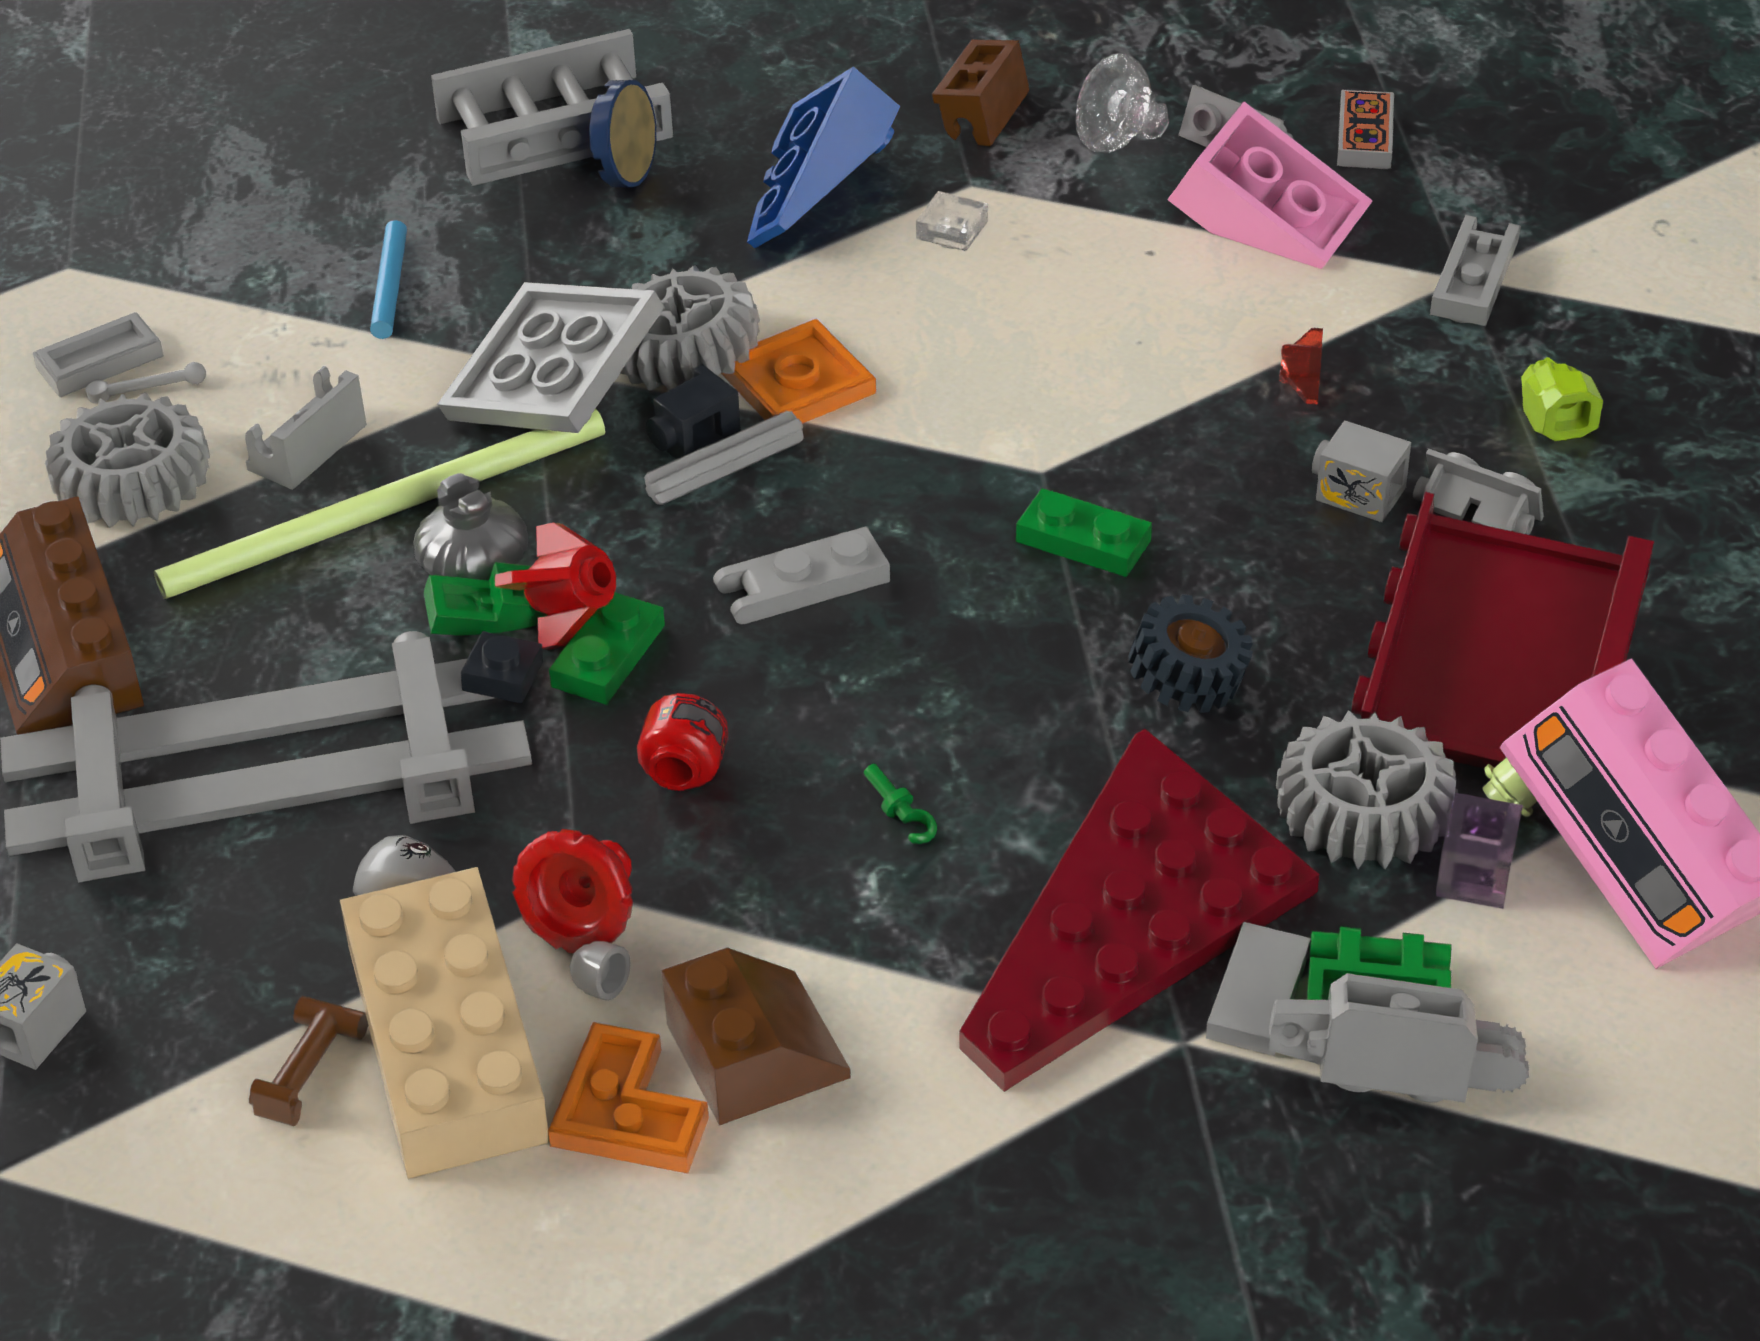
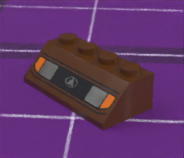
[0,496,144,735]

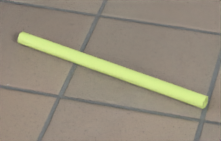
[154,408,605,599]

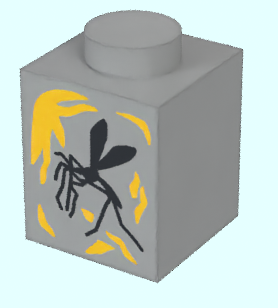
[1312,420,1411,523]
[0,943,86,1070]

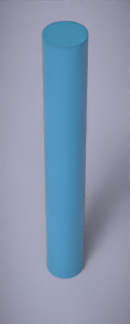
[370,220,407,339]

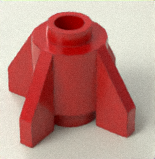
[495,522,616,650]

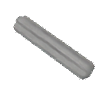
[644,411,804,505]

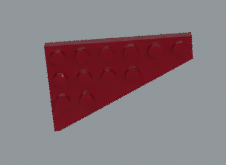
[959,729,1319,1092]

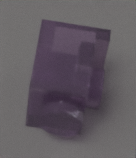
[1436,793,1523,909]

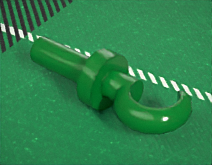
[864,764,937,844]

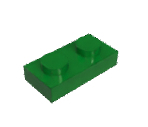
[1016,488,1152,577]
[549,592,665,705]

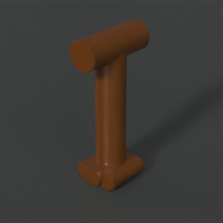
[249,996,369,1126]

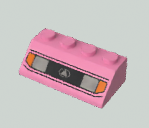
[1500,658,1760,969]

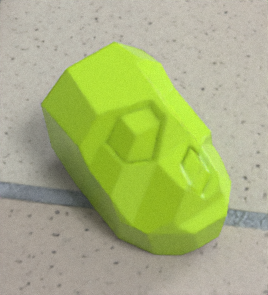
[1521,357,1603,441]

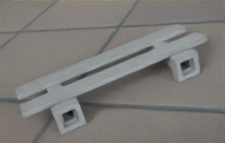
[0,631,532,883]

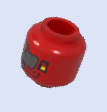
[637,693,728,791]

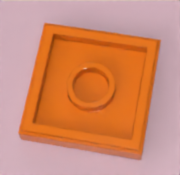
[721,319,876,424]

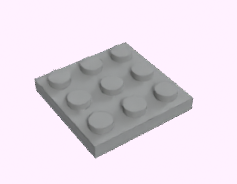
[437,282,665,433]

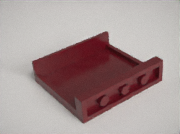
[1351,492,1654,769]

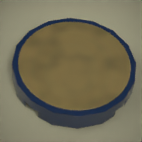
[589,80,657,187]

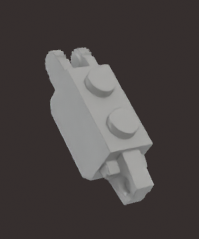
[1269,973,1529,1102]

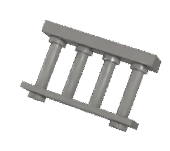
[431,29,673,186]

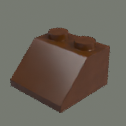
[661,948,851,1126]

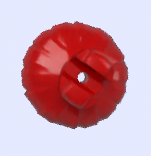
[512,829,633,954]

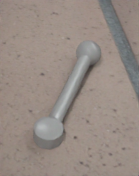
[85,362,206,404]

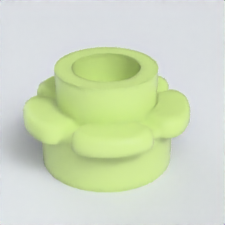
[1482,757,1537,817]

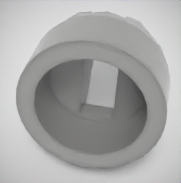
[570,941,630,1000]

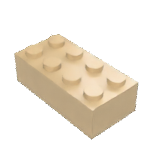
[340,867,549,1179]

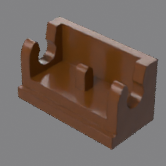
[932,39,1030,146]

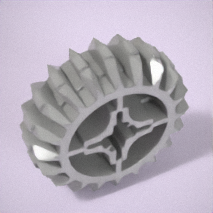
[620,265,760,391]
[45,392,210,528]
[1276,710,1458,869]

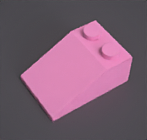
[1168,102,1373,269]

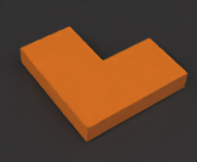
[548,1022,709,1174]

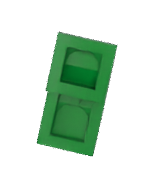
[424,562,548,635]

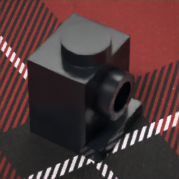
[646,364,741,459]

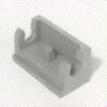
[245,366,367,490]

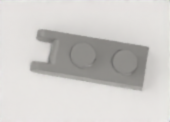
[1430,215,1521,326]
[713,526,890,624]

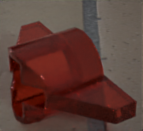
[1279,328,1323,405]

